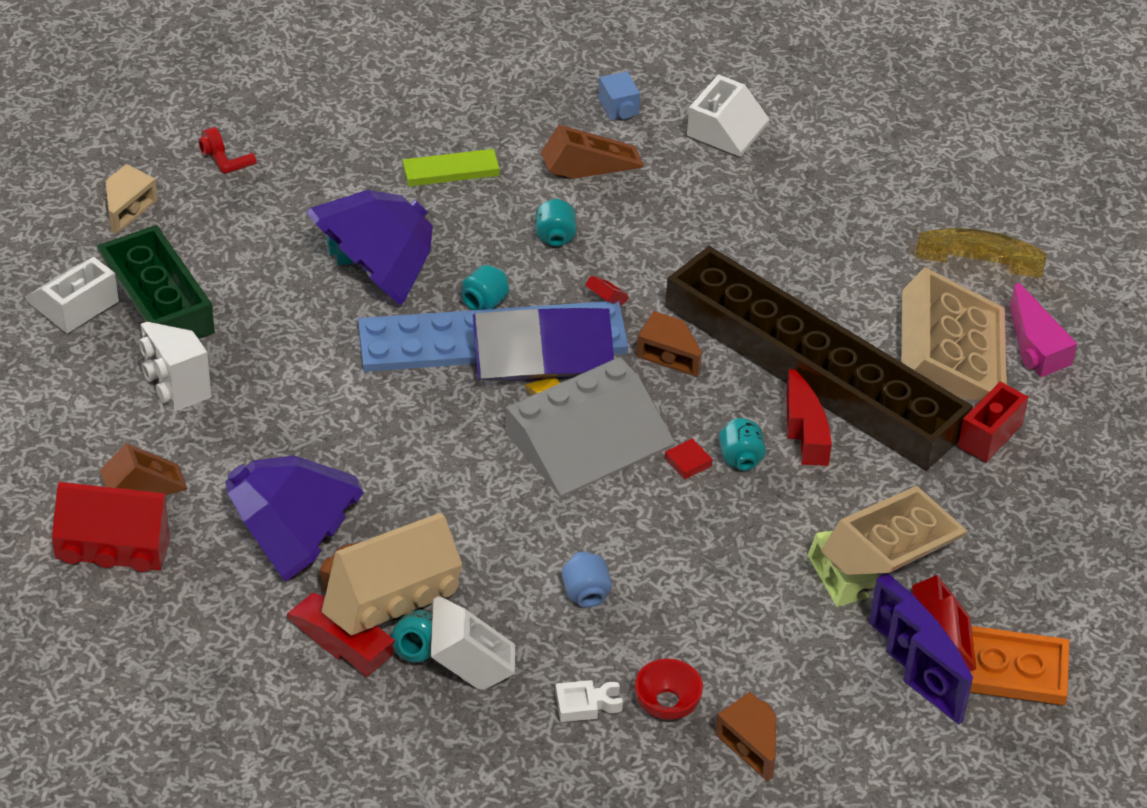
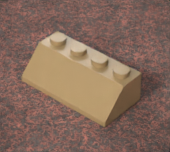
[821,486,968,575]
[322,513,462,636]

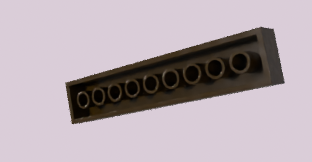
[665,246,973,470]

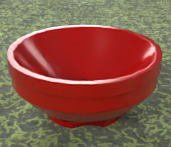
[635,658,703,720]

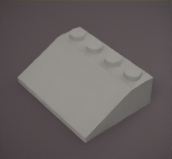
[505,357,675,498]

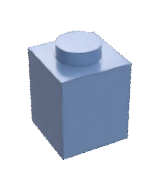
[598,71,640,120]

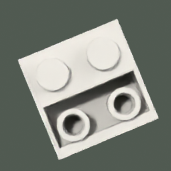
[687,74,769,157]
[25,257,119,334]
[139,322,212,411]
[431,596,515,690]

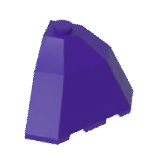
[306,190,433,305]
[225,455,364,582]

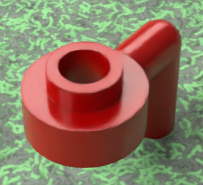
[198,127,257,174]

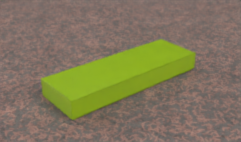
[402,149,500,187]

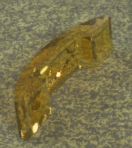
[915,228,1047,279]

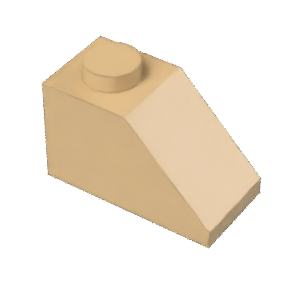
[106,164,158,234]

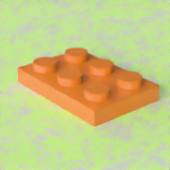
[970,626,1070,705]

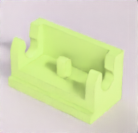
[807,531,879,607]

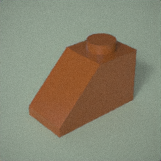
[637,311,702,377]
[100,443,188,495]
[715,691,776,782]

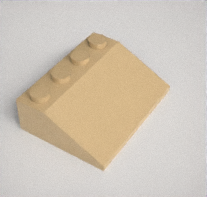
[901,267,1007,400]

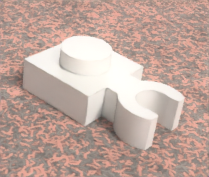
[555,680,623,722]

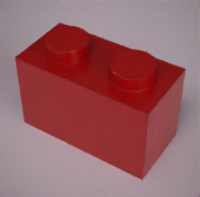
[958,381,1029,463]

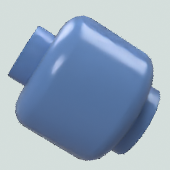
[562,552,612,608]

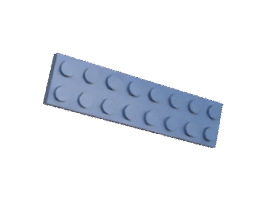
[358,301,628,372]

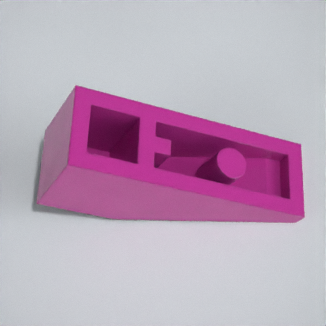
[1010,283,1077,378]

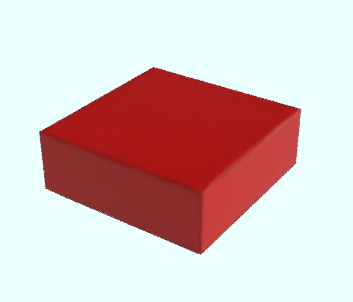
[585,275,629,306]
[664,438,713,480]

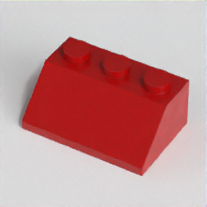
[52,482,170,572]

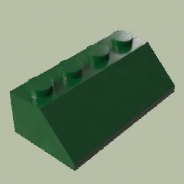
[97,225,215,339]

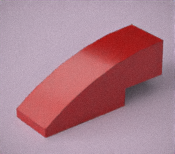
[786,369,832,466]
[912,575,977,672]
[287,593,395,678]

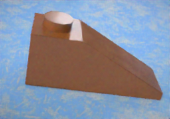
[541,125,644,179]

